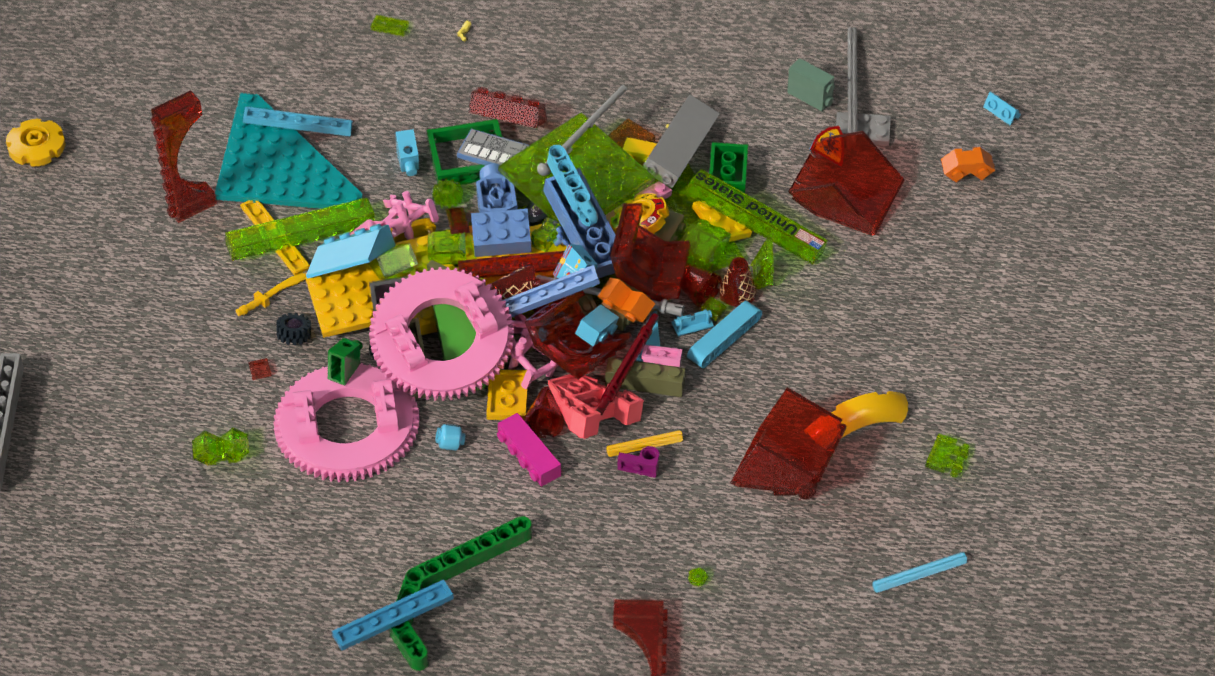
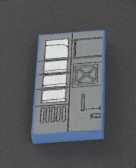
[457,129,539,177]

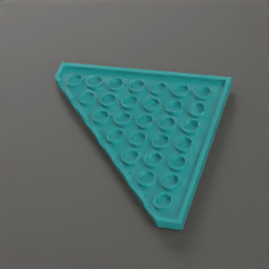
[214,93,363,212]

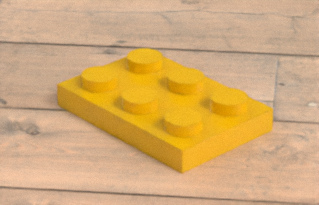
[692,195,752,244]
[486,370,528,421]

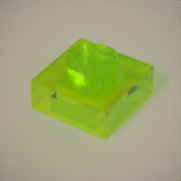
[700,297,727,321]

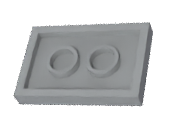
[836,112,891,146]

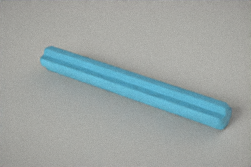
[872,552,967,593]

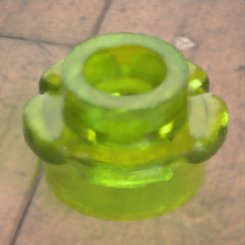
[688,568,708,587]

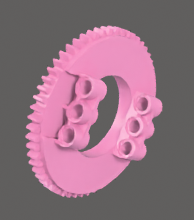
[369,267,514,401]
[274,363,420,482]

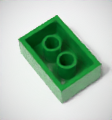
[708,142,748,200]

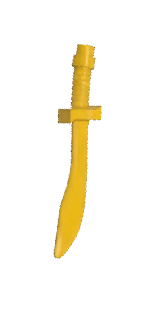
[236,273,307,316]

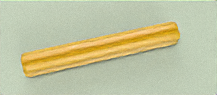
[606,430,683,457]

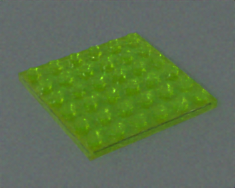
[498,112,655,226]

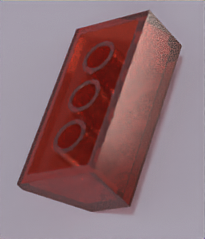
[468,87,547,128]

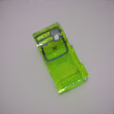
[531,217,561,253]

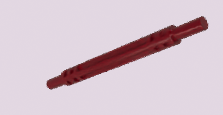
[596,313,659,415]

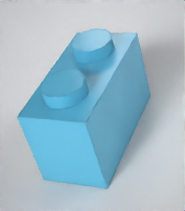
[575,304,619,347]

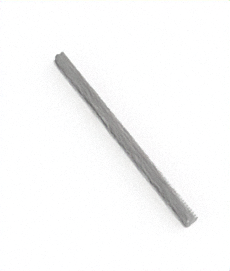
[848,27,858,148]

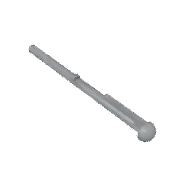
[537,85,627,176]

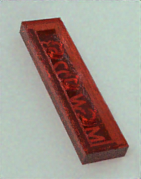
[445,207,470,234]

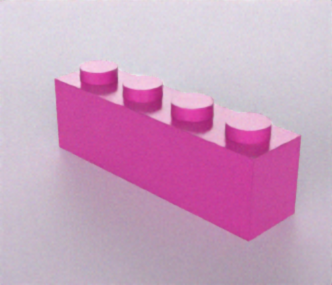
[497,413,561,487]

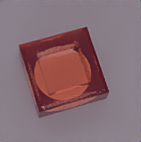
[248,358,272,380]

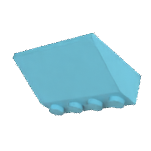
[306,224,396,279]

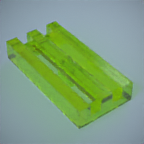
[370,15,409,37]

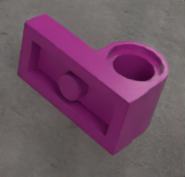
[617,446,659,478]

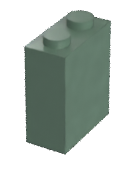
[787,58,835,111]

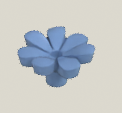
[553,226,571,246]

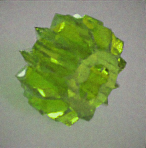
[432,179,463,209]

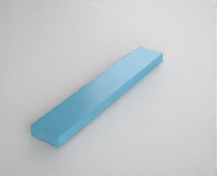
[243,107,353,137]

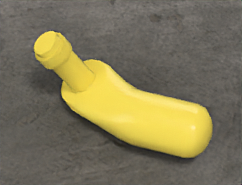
[457,21,471,42]

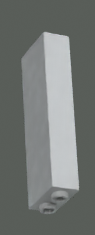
[641,94,720,188]

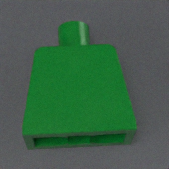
[328,338,363,386]

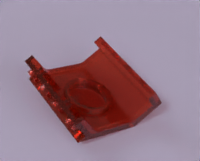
[610,203,691,302]
[525,290,633,380]

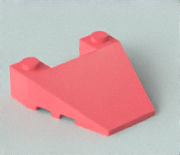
[548,372,644,439]

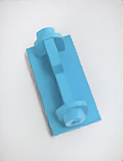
[983,92,1021,125]
[671,309,714,336]

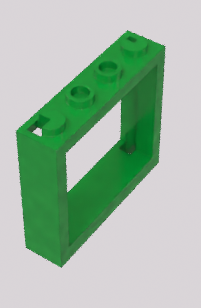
[426,119,510,188]

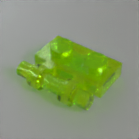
[925,433,970,478]

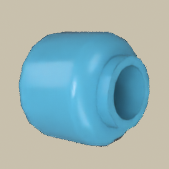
[435,424,465,451]

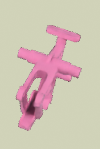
[360,191,439,240]
[508,314,582,389]

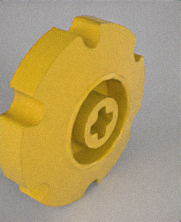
[6,119,65,167]

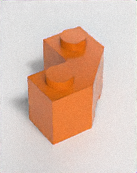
[941,147,996,182]
[598,278,655,322]

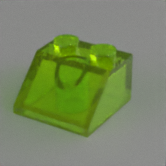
[676,219,731,264]
[368,243,418,279]

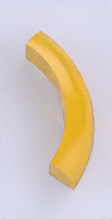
[805,391,908,450]

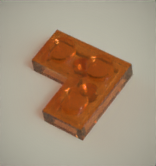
[604,119,655,151]

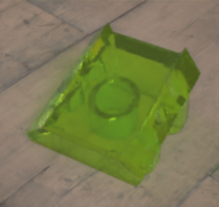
[428,231,466,265]
[750,237,774,290]

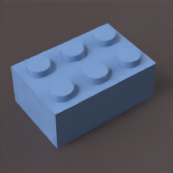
[471,209,531,257]

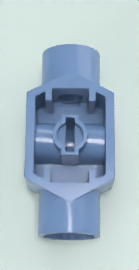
[476,164,517,213]

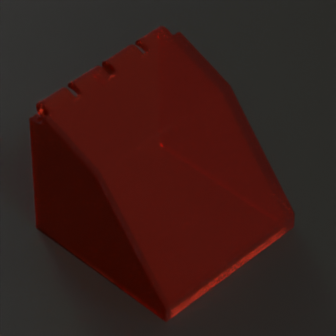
[788,131,905,236]
[730,387,847,493]

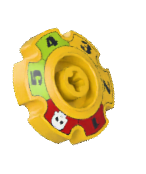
[610,193,669,241]

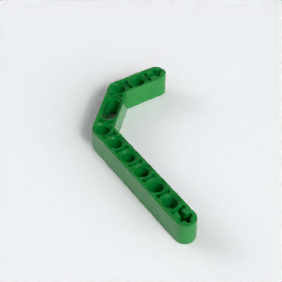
[389,516,532,671]

